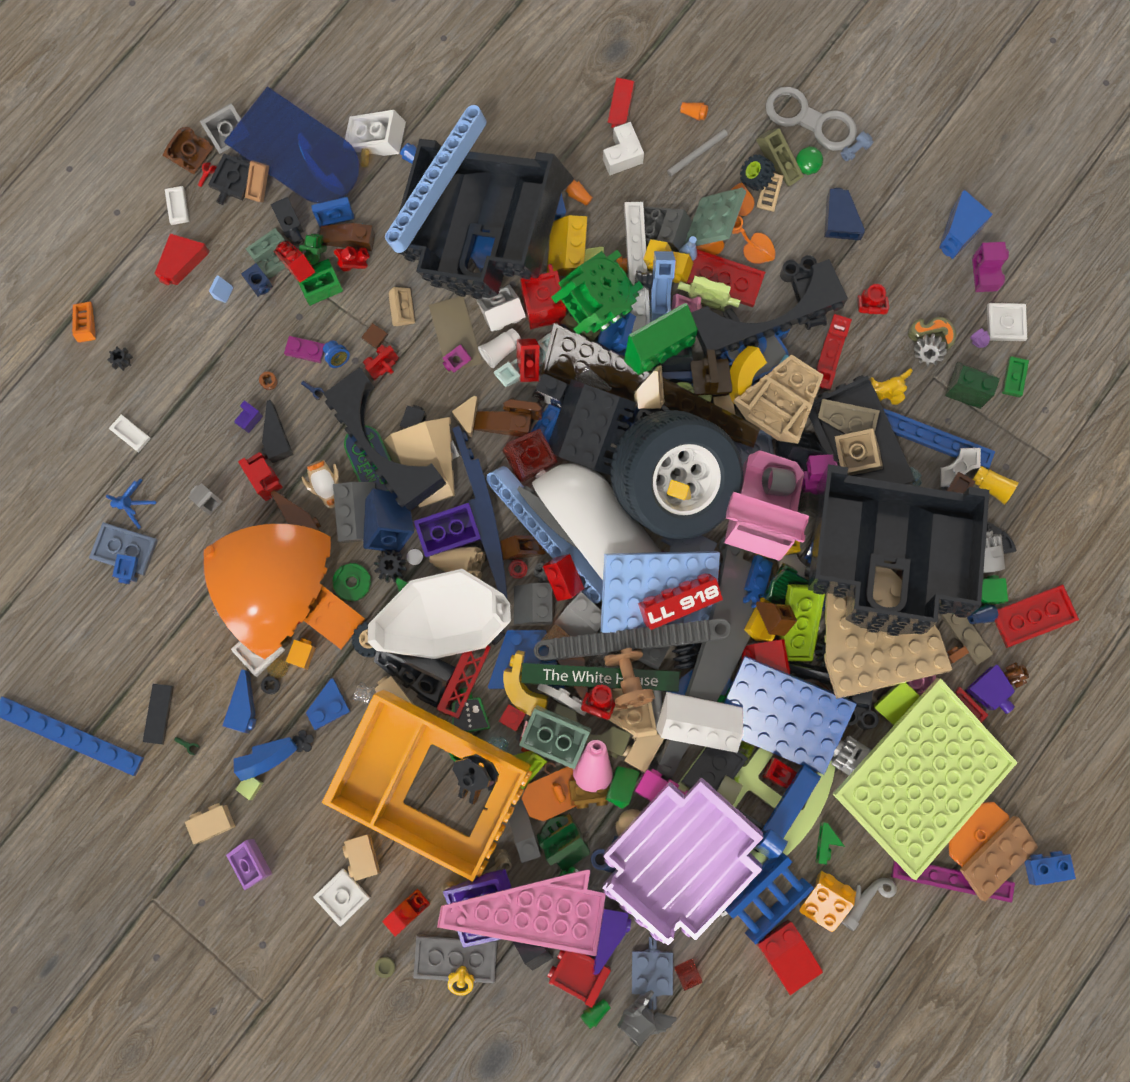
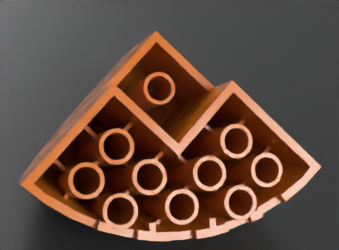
[204,524,331,659]

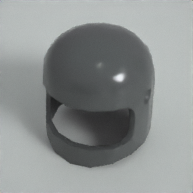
[762,467,796,497]

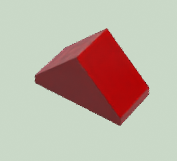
[762,758,797,790]

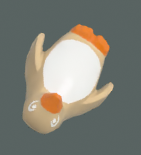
[302,459,340,508]

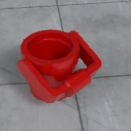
[857,284,889,314]
[581,684,616,720]

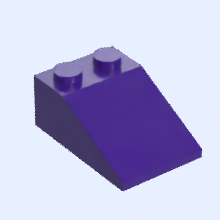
[593,909,631,975]

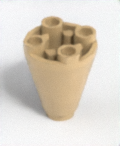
[429,547,486,580]

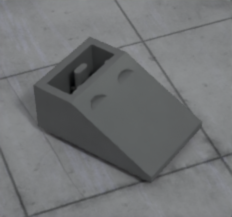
[625,206,692,252]

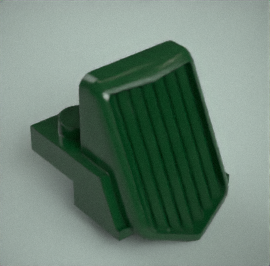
[764,563,809,605]
[537,813,590,870]

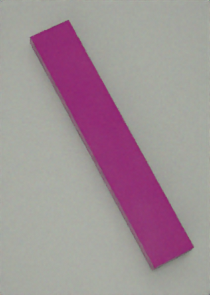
[891,860,1015,903]

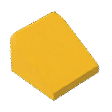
[667,480,691,500]

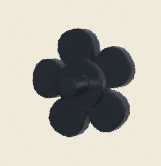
[292,730,314,752]

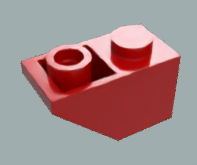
[382,889,430,937]

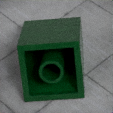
[945,362,1000,409]

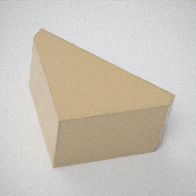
[452,396,478,438]

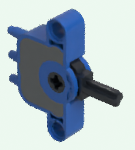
[716,308,790,386]

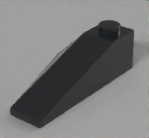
[374,651,456,708]

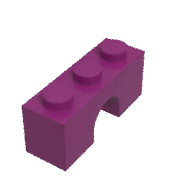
[802,454,838,496]

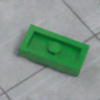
[1002,356,1029,397]

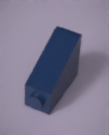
[824,188,865,241]

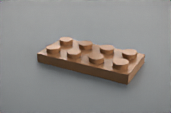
[960,816,1038,902]

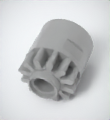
[984,530,1005,573]
[831,736,871,776]

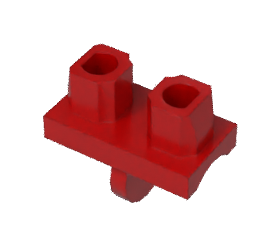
[333,246,370,271]
[363,345,399,380]

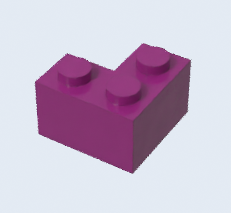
[972,242,1009,292]

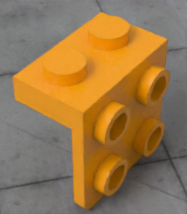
[799,870,856,932]

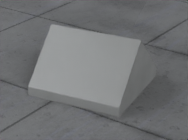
[200,103,251,154]

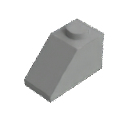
[188,483,223,515]

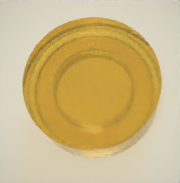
[361,148,369,168]
[267,658,288,678]

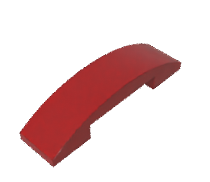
[816,314,852,390]

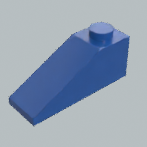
[222,669,256,734]

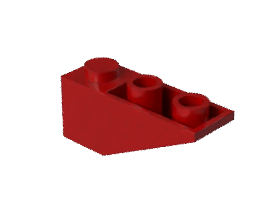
[273,241,315,283]

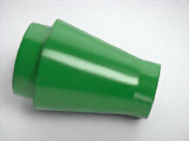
[580,999,611,1029]

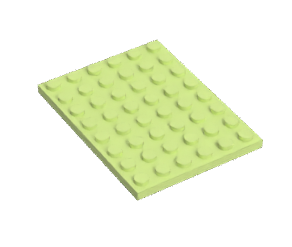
[833,678,1017,880]

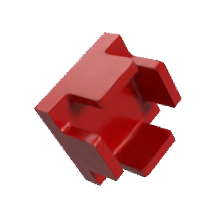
[238,452,283,501]

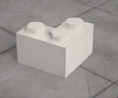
[603,122,644,176]

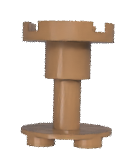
[604,648,655,710]

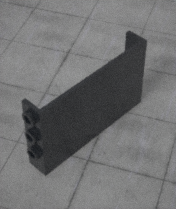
[808,375,916,486]

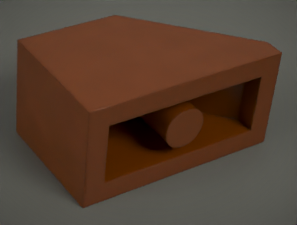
[500,535,546,560]

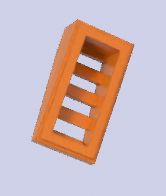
[72,301,96,343]

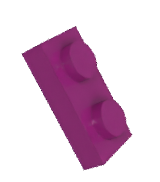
[284,336,325,363]

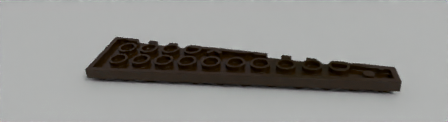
[541,321,761,448]

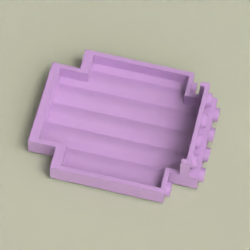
[602,778,763,945]

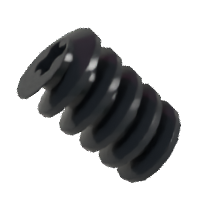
[672,643,697,669]

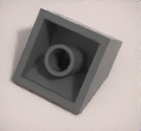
[514,583,553,625]

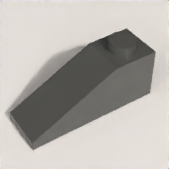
[509,799,541,863]

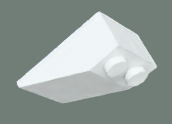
[343,110,406,156]

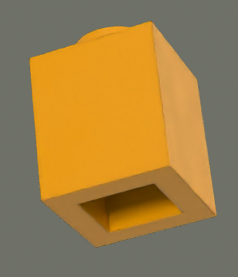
[286,638,316,670]

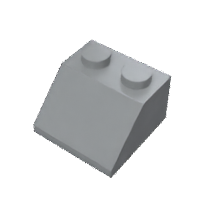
[555,592,601,637]

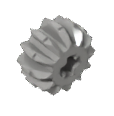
[914,333,947,366]

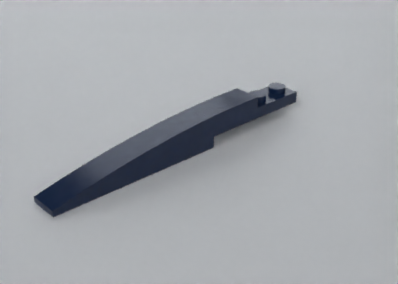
[452,426,508,600]

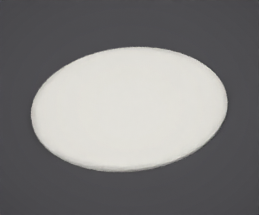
[407,549,423,565]

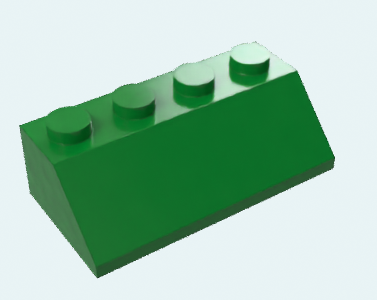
[624,303,698,375]

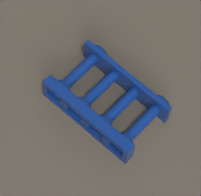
[725,852,814,945]

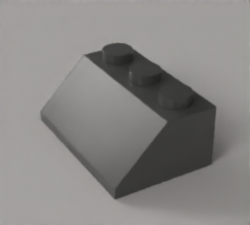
[333,482,376,543]

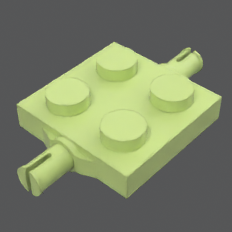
[678,276,740,311]

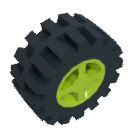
[740,154,775,191]

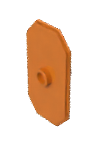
[521,766,577,821]
[949,802,1009,867]

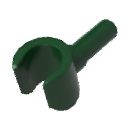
[174,736,200,755]

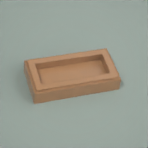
[245,161,269,202]

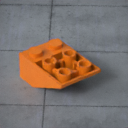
[304,585,366,650]

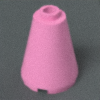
[573,740,613,792]

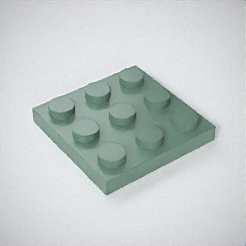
[684,187,746,246]

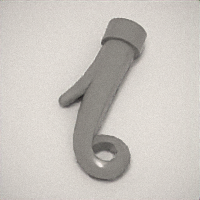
[841,878,897,931]

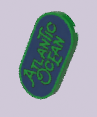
[344,425,391,491]

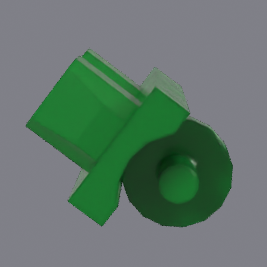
[299,233,327,265]

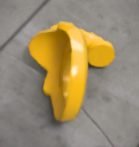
[448,966,475,995]

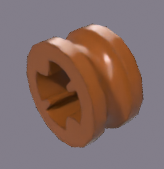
[259,372,278,390]

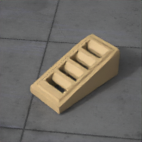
[756,173,784,212]

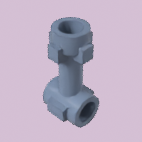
[841,131,874,161]

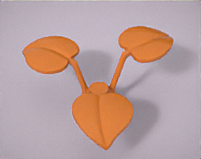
[696,182,775,264]

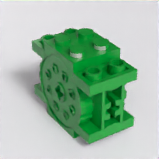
[551,250,643,335]

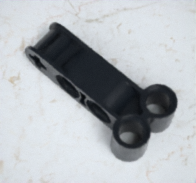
[780,255,827,330]
[847,690,879,730]

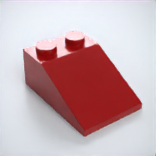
[756,920,823,995]

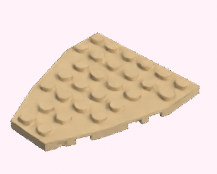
[824,567,952,699]

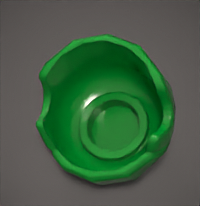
[796,146,823,175]

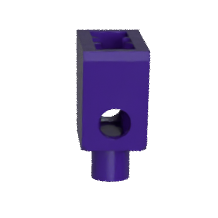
[965,664,1015,714]

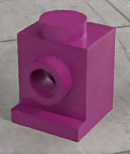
[443,344,473,373]

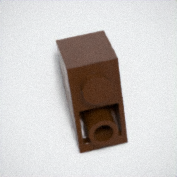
[756,601,797,636]

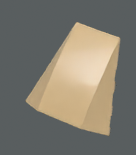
[734,355,824,444]
[383,417,455,508]

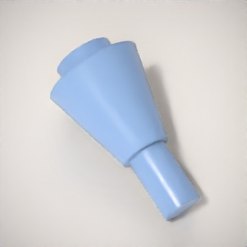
[679,236,697,261]

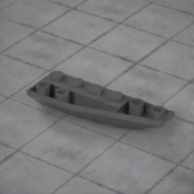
[517,486,579,550]

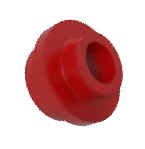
[508,559,528,579]

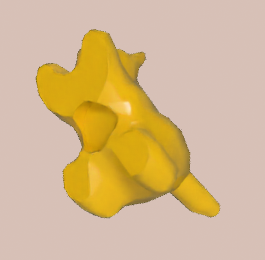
[870,368,913,405]

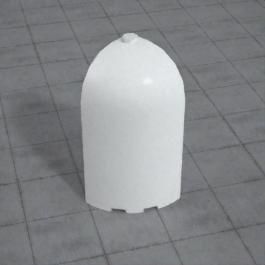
[532,463,661,580]

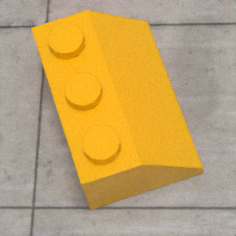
[547,215,587,276]

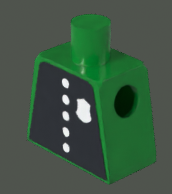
[452,688,491,732]

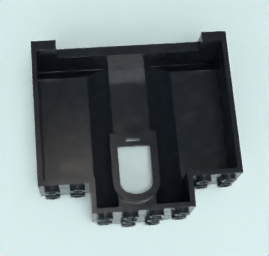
[396,139,574,300]
[808,464,990,636]

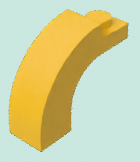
[729,346,767,404]
[503,650,549,716]

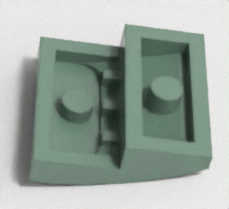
[246,228,286,279]

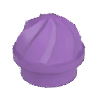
[970,328,990,348]

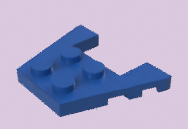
[488,630,564,689]

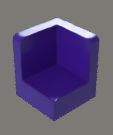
[234,400,263,433]

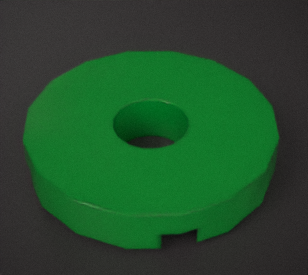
[332,563,371,602]

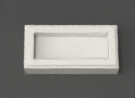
[165,186,189,225]
[109,414,151,453]

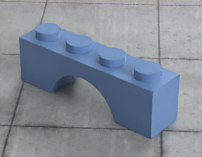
[650,251,676,322]

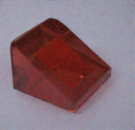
[674,959,703,991]

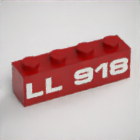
[638,573,723,630]

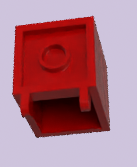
[520,264,566,330]

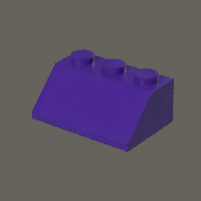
[414,503,481,558]

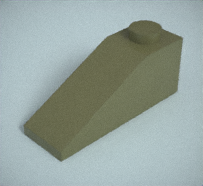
[756,128,804,187]

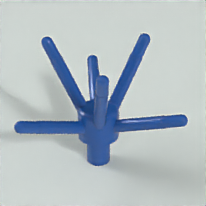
[106,479,156,529]

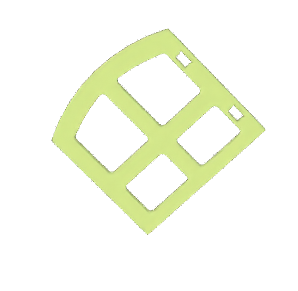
[678,747,835,864]

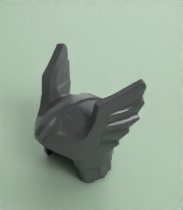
[617,990,677,1047]

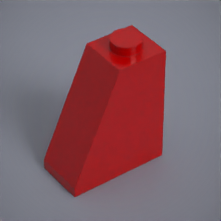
[608,77,636,128]
[155,234,209,285]

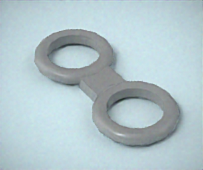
[766,87,857,151]

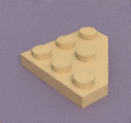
[589,688,657,737]

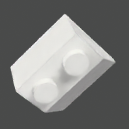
[476,285,526,331]

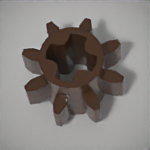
[1004,662,1029,688]

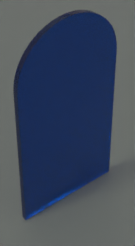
[224,86,360,203]

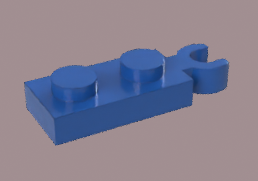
[743,554,773,608]

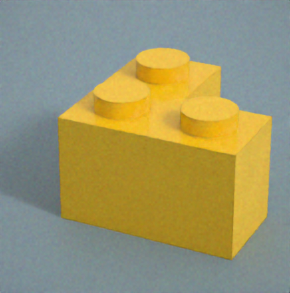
[643,239,693,283]

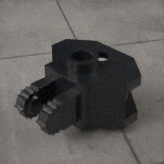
[452,754,499,804]

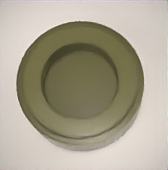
[375,956,396,978]

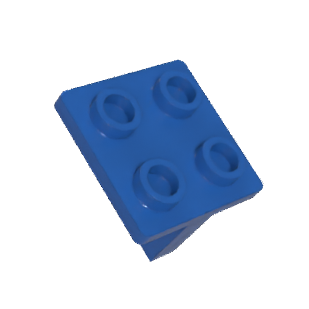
[597,313,636,357]

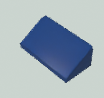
[530,404,561,446]

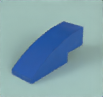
[233,737,297,781]

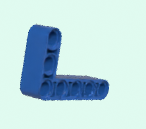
[754,765,821,859]

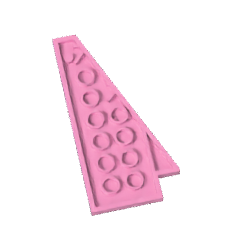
[437,870,606,956]

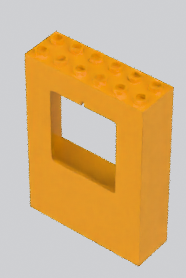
[322,689,532,881]

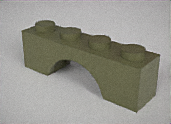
[554,704,631,759]

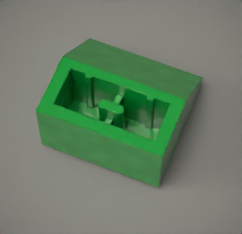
[297,259,343,306]

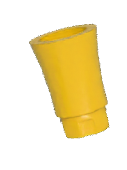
[973,466,1019,505]

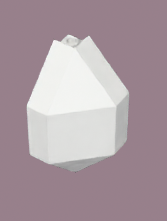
[368,569,511,659]

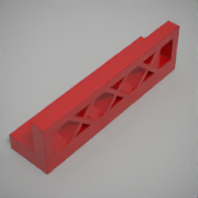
[437,645,491,719]

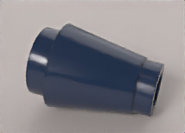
[967,604,998,624]

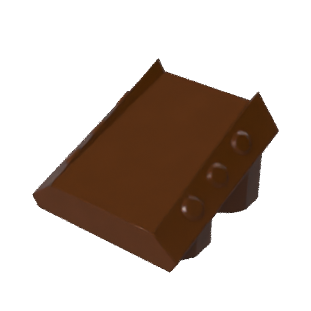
[162,127,214,175]
[503,397,544,420]

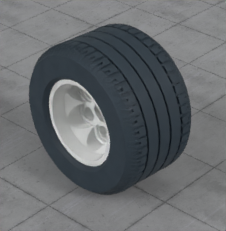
[611,410,743,539]

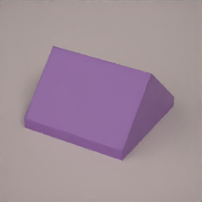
[226,839,272,890]

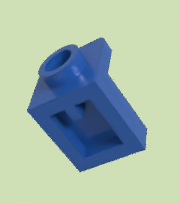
[112,554,139,584]

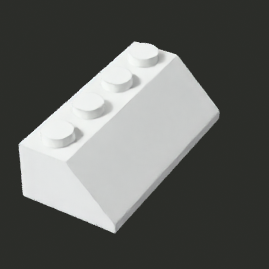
[656,692,743,753]

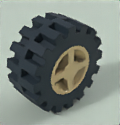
[352,622,376,658]

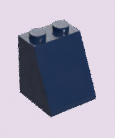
[363,489,414,552]

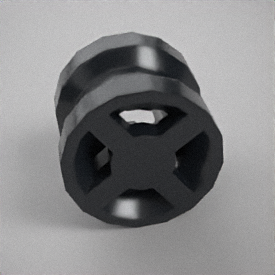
[635,270,653,290]

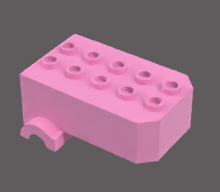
[724,450,809,561]

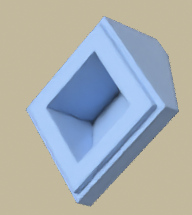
[209,276,233,303]

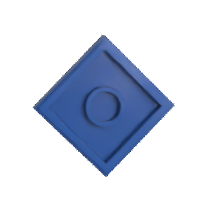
[311,197,355,227]

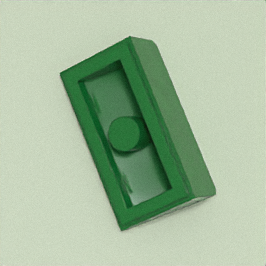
[606,766,640,809]

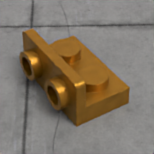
[568,780,610,809]

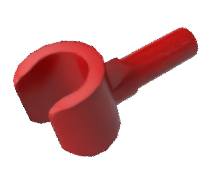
[198,162,217,187]

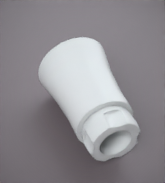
[478,328,521,368]

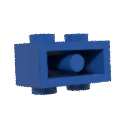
[1025,850,1076,886]

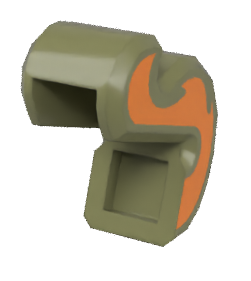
[908,317,956,351]

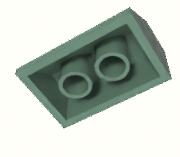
[519,705,591,769]

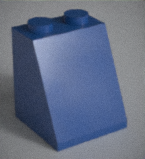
[939,190,993,259]

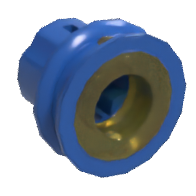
[323,340,350,368]

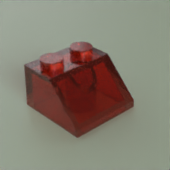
[502,429,558,482]

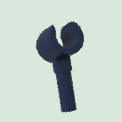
[301,381,324,400]

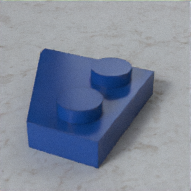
[306,678,351,730]

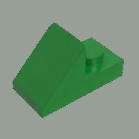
[815,822,845,865]

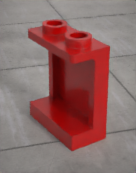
[547,950,611,1008]

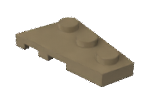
[818,399,880,434]

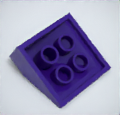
[443,869,512,948]

